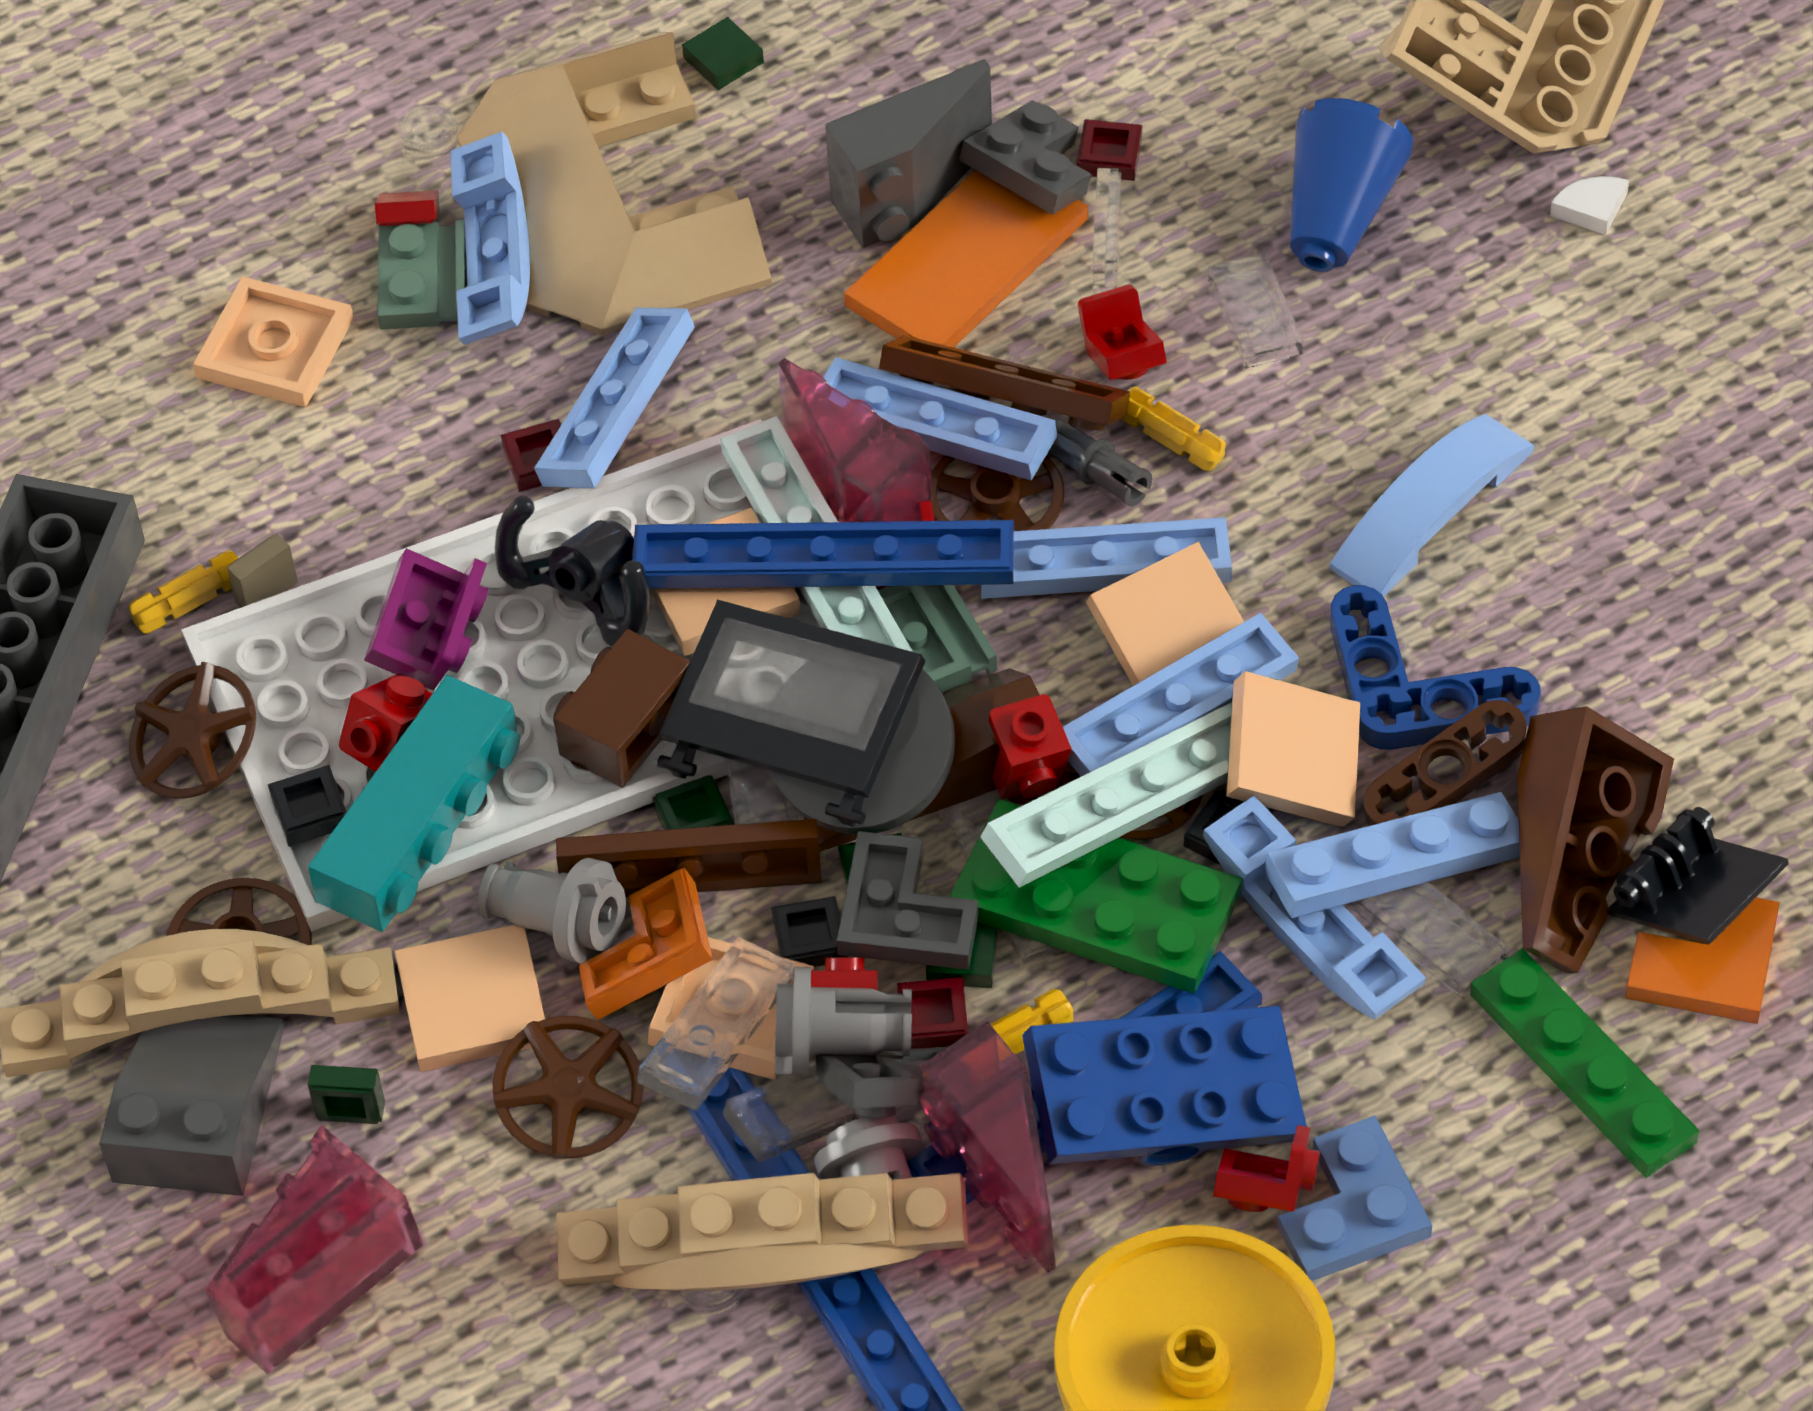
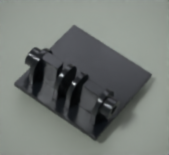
[1607,807,1789,945]

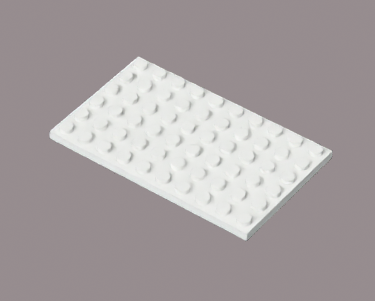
[181,419,820,932]

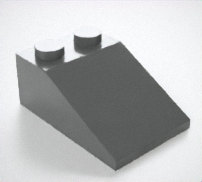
[825,59,992,248]
[99,1015,285,1196]

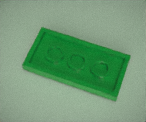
[949,799,1242,994]

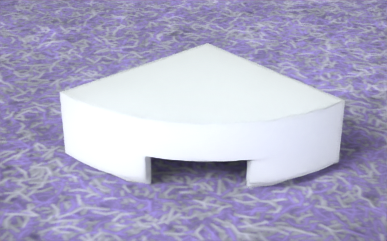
[1550,176,1629,235]

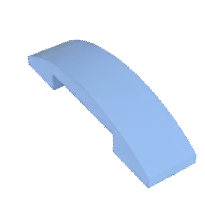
[450,132,530,345]
[1330,414,1534,597]
[1203,795,1426,1020]

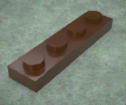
[879,335,1131,431]
[556,819,822,897]

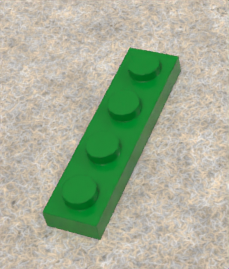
[1470,948,1700,1178]

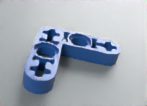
[1330,585,1541,750]

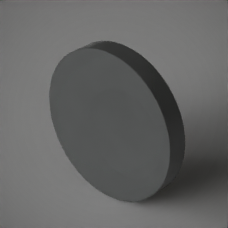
[771,662,956,835]

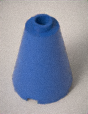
[1290,98,1413,272]

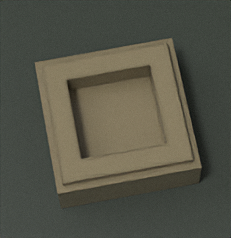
[227,533,298,608]

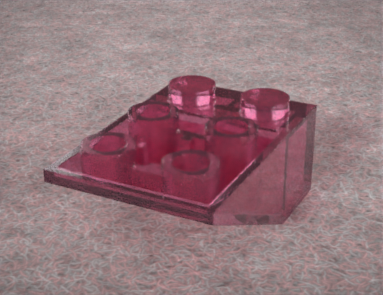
[778,358,932,522]
[919,1021,1056,1274]

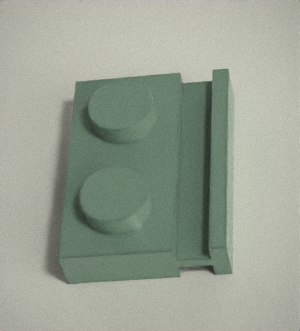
[378,219,467,330]
[878,585,997,693]

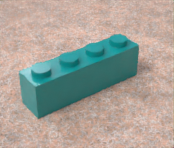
[308,675,520,933]

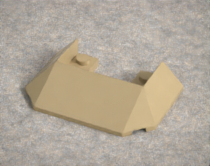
[1378,0,1664,154]
[457,32,772,335]

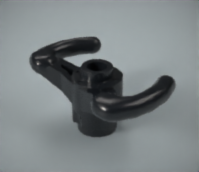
[494,495,650,647]

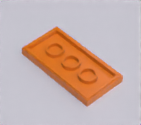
[844,170,1088,348]

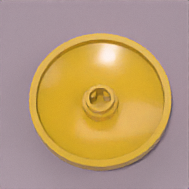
[1054,1225,1336,1411]

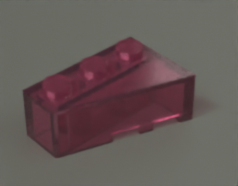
[205,1125,424,1374]

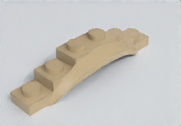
[0,929,401,1077]
[556,1173,969,1291]

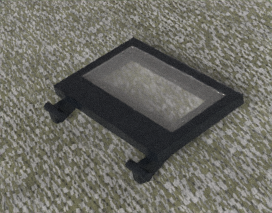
[657,600,926,827]

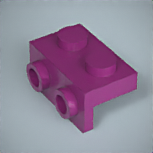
[364,548,489,691]

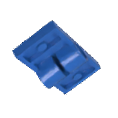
[1022,1006,1307,1166]

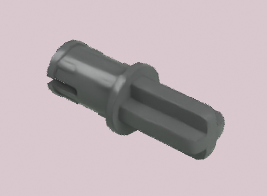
[1048,420,1152,506]

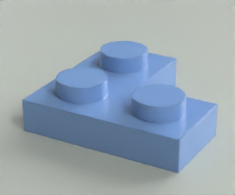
[1278,1116,1432,1281]

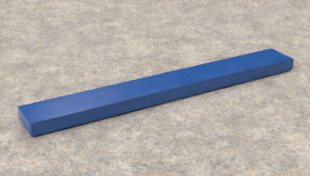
[655,1049,964,1411]

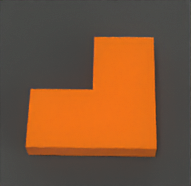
[579,867,713,1021]
[1625,897,1780,1024]

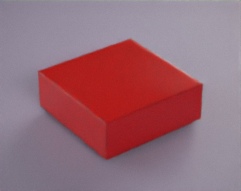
[374,190,440,226]

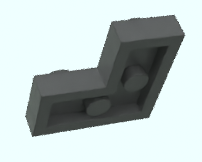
[959,100,1092,215]
[837,831,979,970]
[815,1048,964,1118]

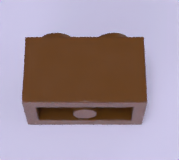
[553,629,691,788]

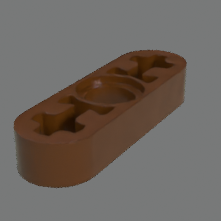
[1364,700,1527,826]

